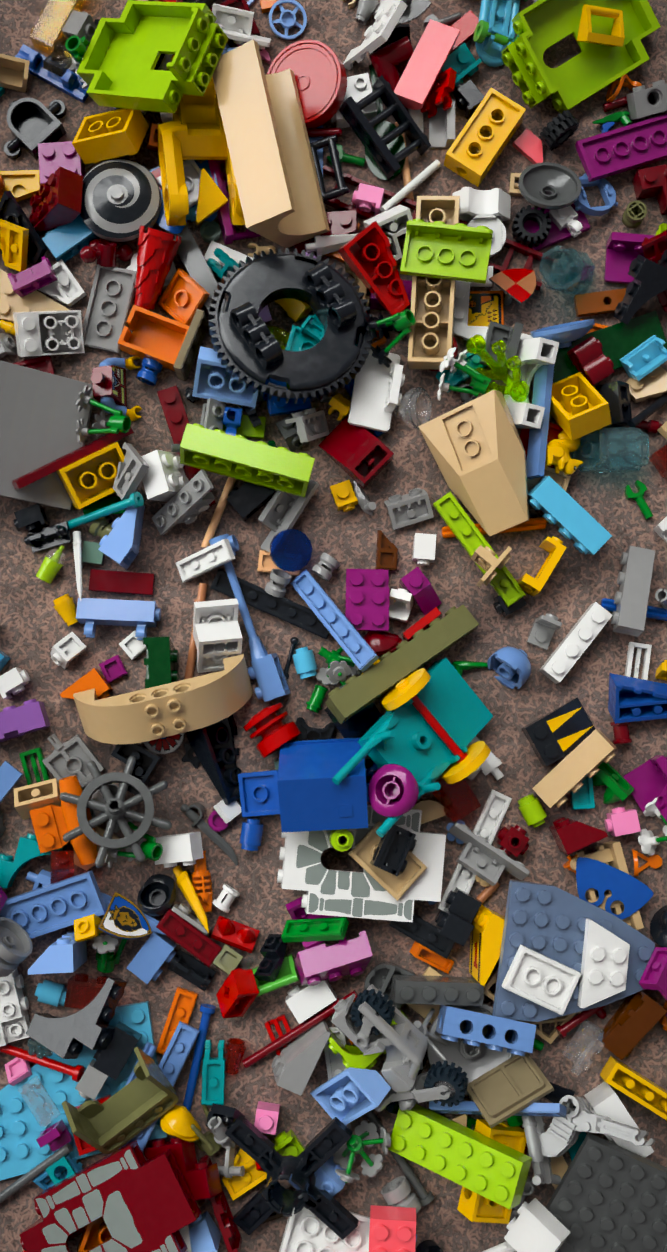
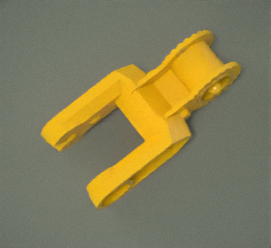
[158,55,245,226]

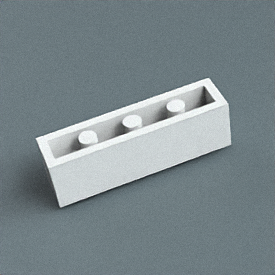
[539,602,613,684]

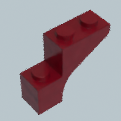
[144,1137,222,1200]

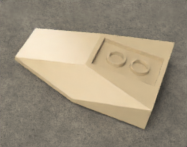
[418,390,529,537]

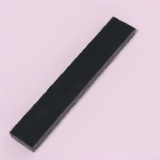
[210,569,330,640]

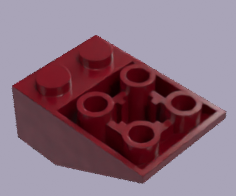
[29,167,83,233]
[318,416,394,489]

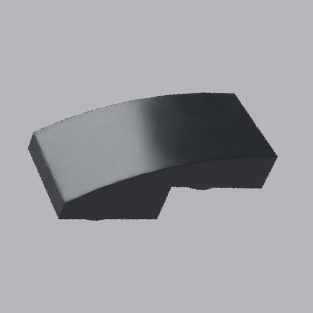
[254,934,287,982]

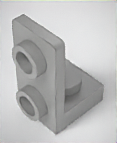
[526,613,562,650]

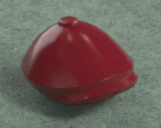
[363,631,402,656]

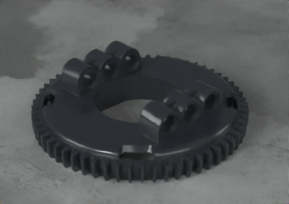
[208,248,374,404]

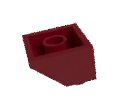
[549,817,608,855]

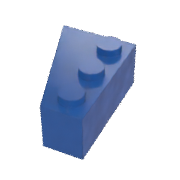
[608,673,667,723]

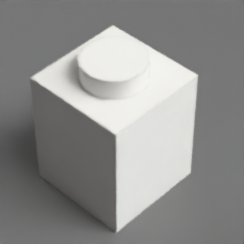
[412,533,437,566]

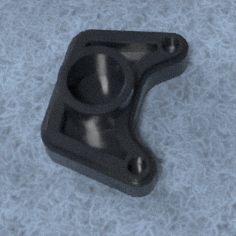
[296,717,335,741]

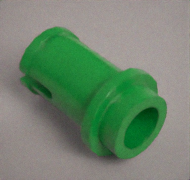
[306,684,328,713]

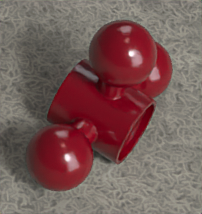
[80,239,133,267]

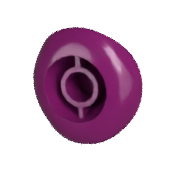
[368,764,419,817]

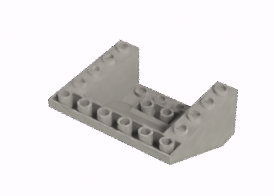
[0,360,94,511]

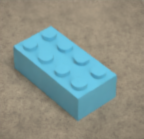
[528,476,612,555]

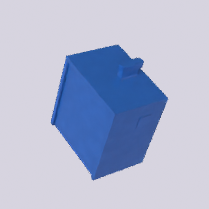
[277,737,369,833]

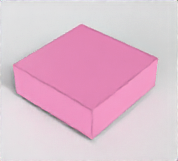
[4,1057,32,1086]

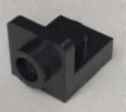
[493,595,527,617]
[206,1103,245,1127]

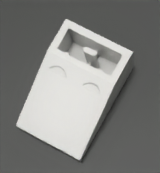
[13,310,85,357]

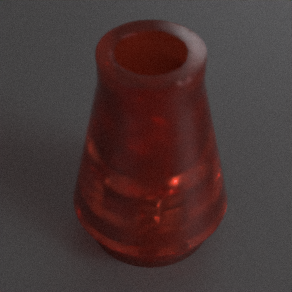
[224,1038,246,1075]

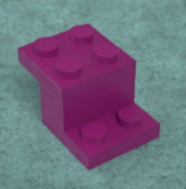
[345,569,389,631]

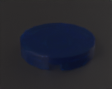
[270,529,312,572]

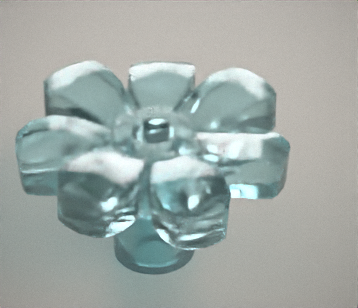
[27,1038,53,1059]

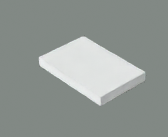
[501,944,581,1016]

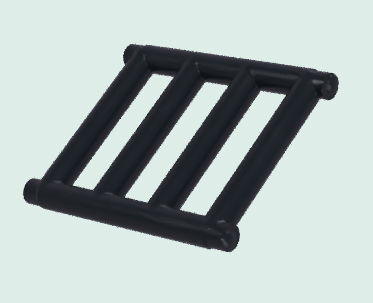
[310,134,350,202]

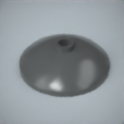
[518,162,582,210]

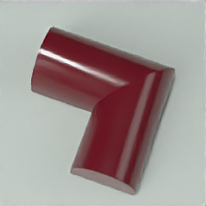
[369,36,414,91]

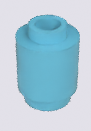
[292,647,318,679]
[35,979,69,1007]

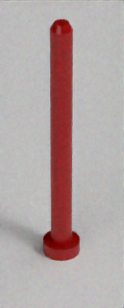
[0,1044,85,1082]

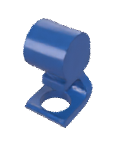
[223,407,243,436]

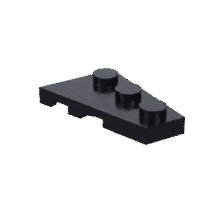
[0,190,47,265]

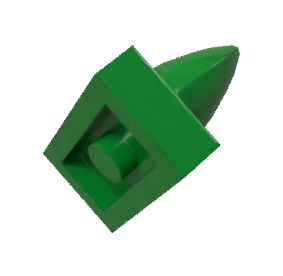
[592,762,634,804]

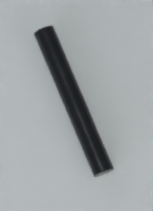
[628,393,667,428]

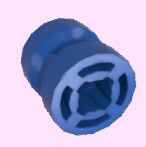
[136,357,163,386]

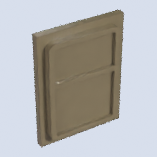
[466,1052,554,1128]

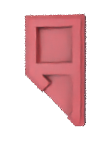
[512,128,543,164]

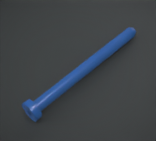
[183,1004,216,1111]

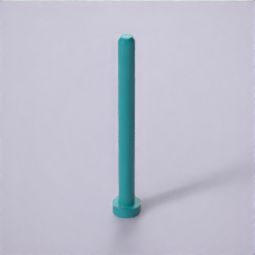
[67,492,144,530]

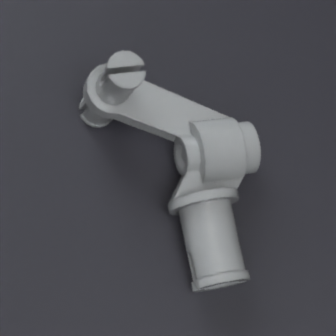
[208,1116,245,1178]

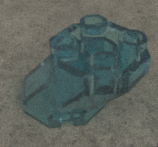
[538,245,595,294]
[572,427,649,473]

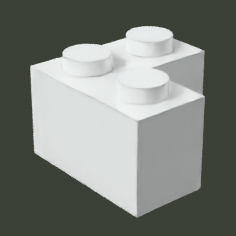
[363,205,413,260]

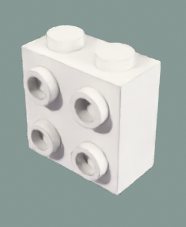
[330,73,377,129]
[504,1198,571,1252]

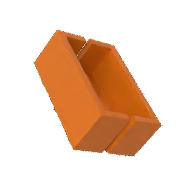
[118,305,190,371]

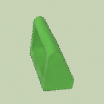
[252,954,299,997]

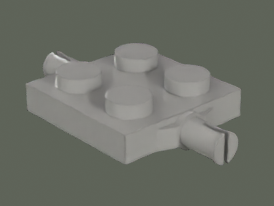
[42,733,104,787]

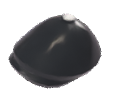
[137,874,176,916]

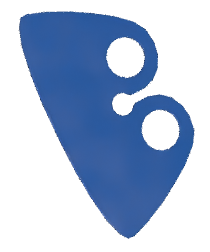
[576,857,654,920]

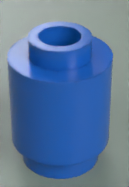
[240,818,264,851]

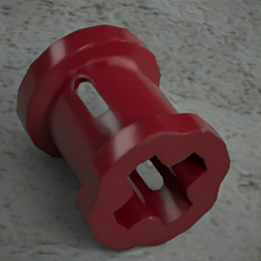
[610,722,632,744]

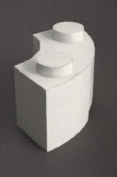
[452,187,511,222]

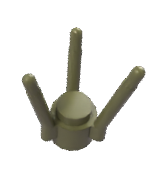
[191,1105,222,1156]

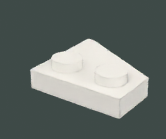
[38,259,87,307]

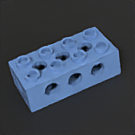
[436,1005,536,1056]

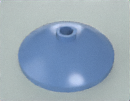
[530,319,595,348]

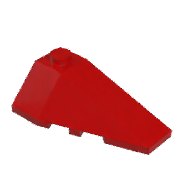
[337,221,410,316]

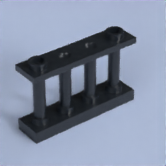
[339,75,431,179]

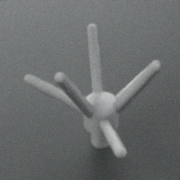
[413,1008,449,1070]

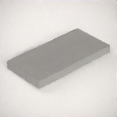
[82,264,137,354]

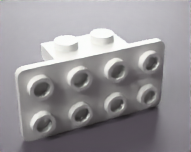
[348,349,405,433]

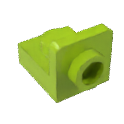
[274,1129,305,1157]

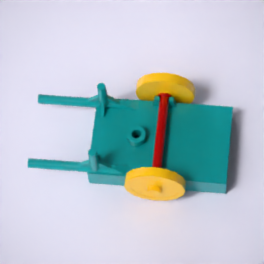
[332,658,493,837]

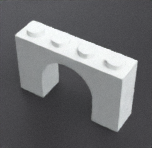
[504,337,560,429]

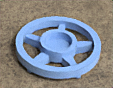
[269,0,307,40]

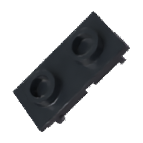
[24,521,71,553]
[168,949,216,991]

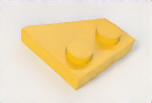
[0,219,29,272]
[222,1148,267,1200]

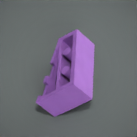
[0,699,50,742]

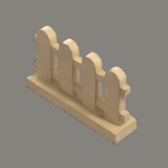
[570,841,644,930]

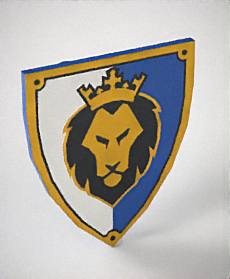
[98,892,152,939]

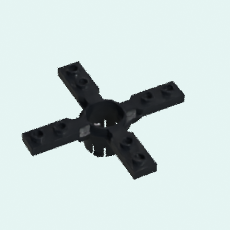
[225,1114,359,1240]

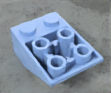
[98,504,145,570]

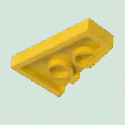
[0,170,41,202]

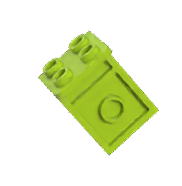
[327,1010,409,1069]

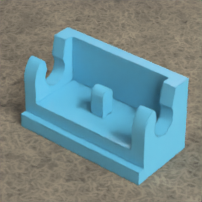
[620,335,667,381]

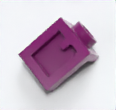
[36,1119,72,1152]

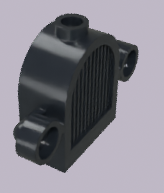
[4,98,67,160]

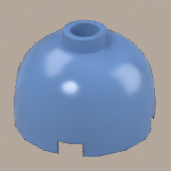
[487,646,531,689]

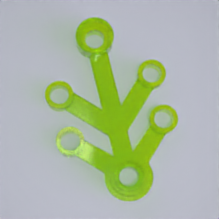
[466,335,530,402]

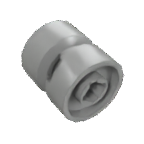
[381,1176,422,1214]

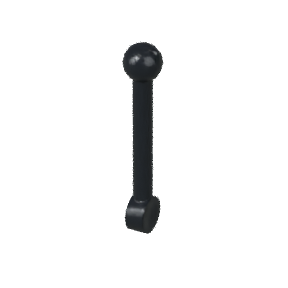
[284,637,299,680]

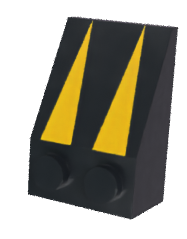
[521,697,595,766]

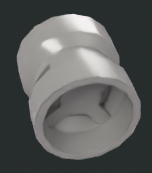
[311,552,340,582]
[265,569,292,598]

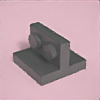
[479,321,524,376]

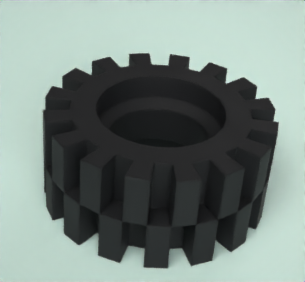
[539,110,579,151]
[512,205,551,248]

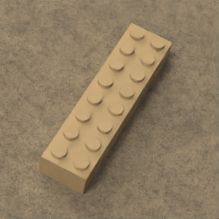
[408,196,460,370]

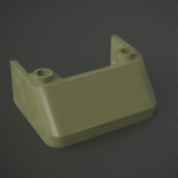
[62,1047,179,1154]

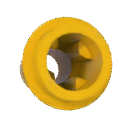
[53,593,78,627]

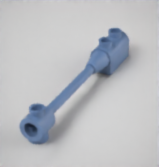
[206,534,291,702]

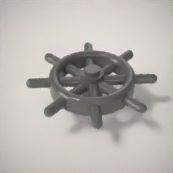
[60,756,172,868]

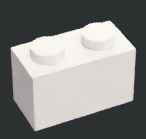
[155,832,204,868]
[285,980,337,1024]

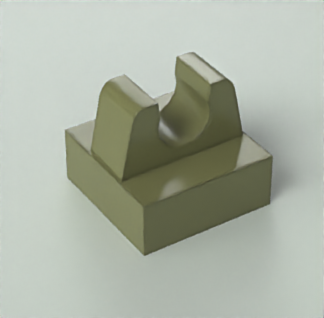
[212,944,243,976]

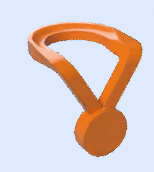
[606,74,642,102]
[632,849,663,877]

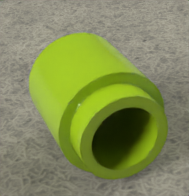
[517,793,547,828]
[329,829,354,852]

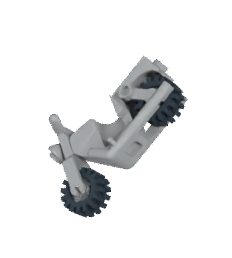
[331,984,468,1112]

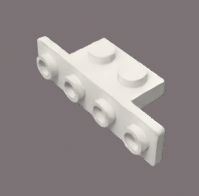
[212,3,271,49]

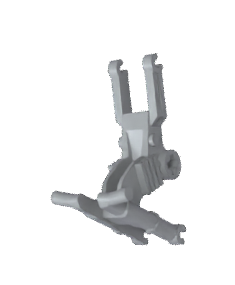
[522,1095,655,1186]

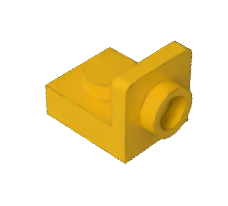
[330,480,358,512]
[74,914,104,942]

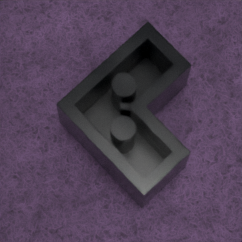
[111,743,163,795]
[435,887,482,947]

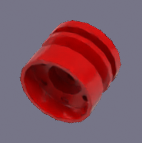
[243,702,301,758]

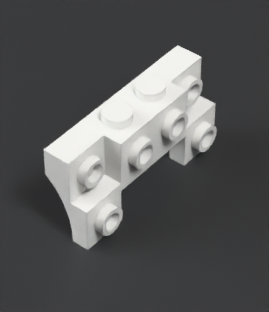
[0,968,30,1047]

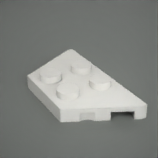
[577,918,630,1008]

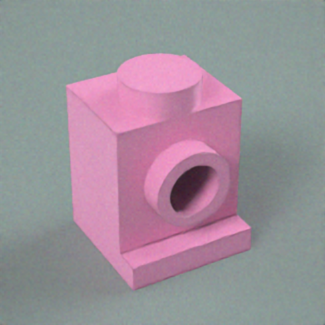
[352,183,384,216]

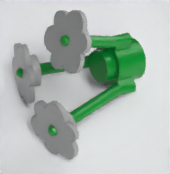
[92,915,127,973]

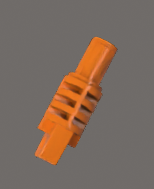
[191,851,213,912]

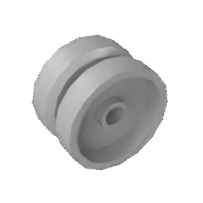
[0,917,33,977]

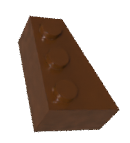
[596,991,667,1060]

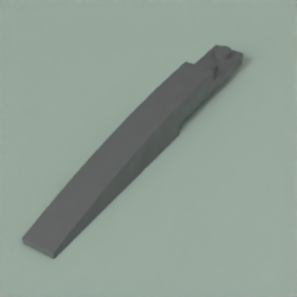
[166,224,266,405]

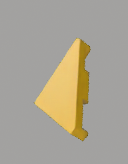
[196,168,228,225]

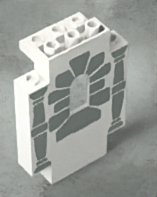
[277,805,446,922]

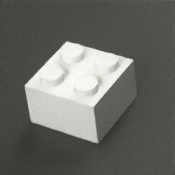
[141,450,189,502]

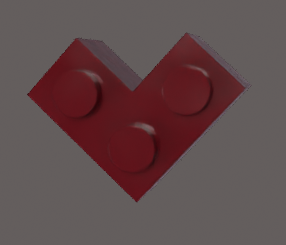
[632,164,667,215]

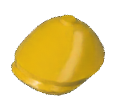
[160,1105,201,1142]

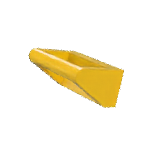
[577,4,625,47]

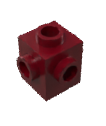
[496,824,530,857]

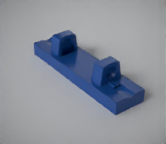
[15,44,89,103]

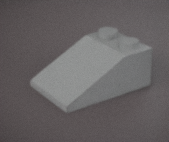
[271,1020,331,1096]

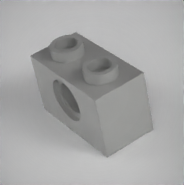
[626,79,667,120]

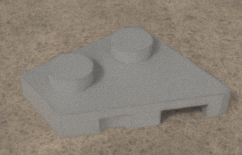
[113,442,149,500]

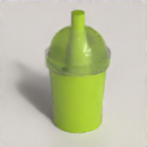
[36,545,66,584]

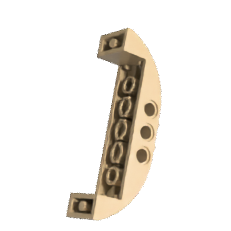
[73,654,253,744]

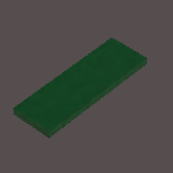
[553,311,667,383]

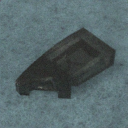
[43,36,72,77]

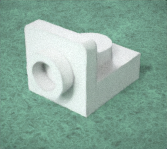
[51,632,87,669]

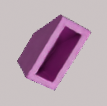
[399,566,441,616]

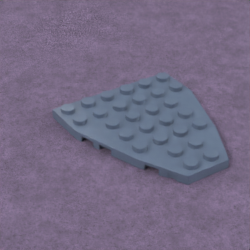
[492,880,655,1022]

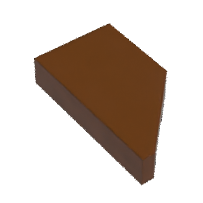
[376,530,398,571]

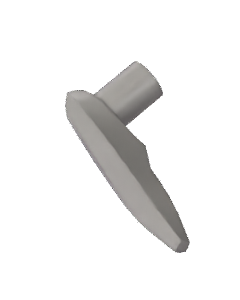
[353,481,376,516]

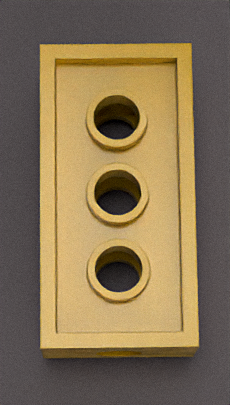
[444,87,526,187]
[457,1119,526,1224]

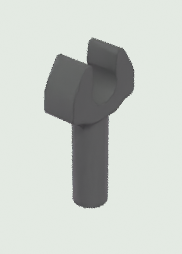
[423,12,461,27]

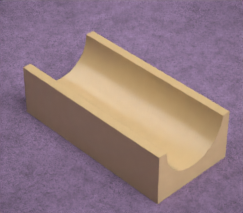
[212,39,330,248]

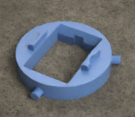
[574,173,618,216]

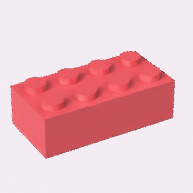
[369,1205,416,1252]

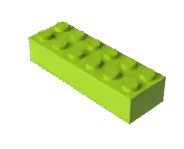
[180,423,315,497]
[388,1104,532,1210]

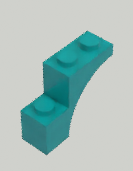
[0,833,67,889]

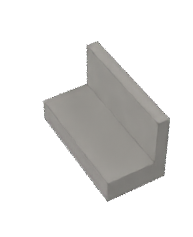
[429,100,455,149]

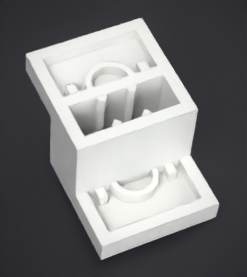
[193,598,243,673]

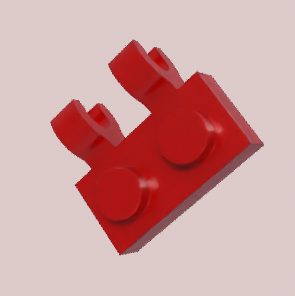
[420,68,457,118]

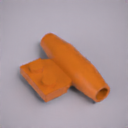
[29,775,98,865]

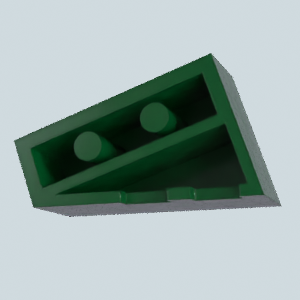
[143,637,179,689]

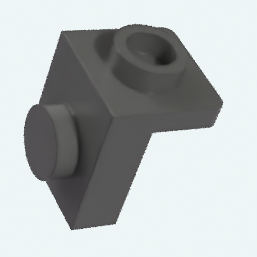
[275,415,309,452]

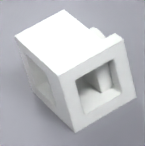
[0,667,31,700]

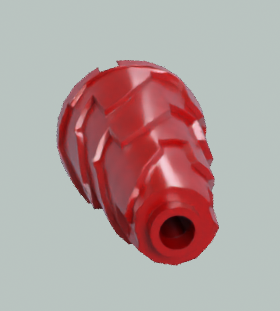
[134,225,182,311]

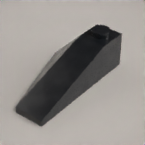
[186,714,241,805]

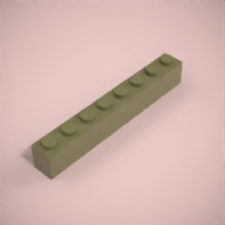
[325,604,479,724]

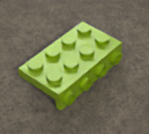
[400,219,493,284]

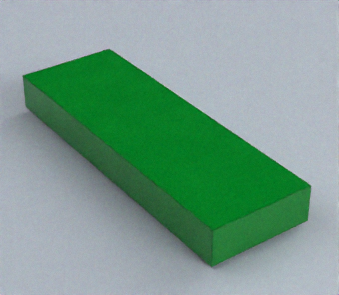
[281,917,349,943]

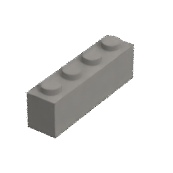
[611,546,655,637]

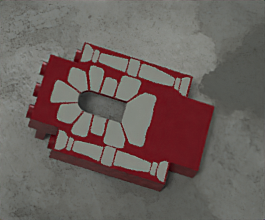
[19,1140,201,1252]

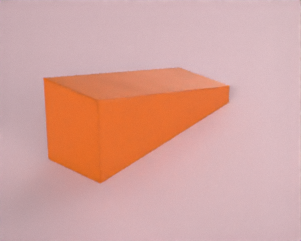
[409,941,454,974]

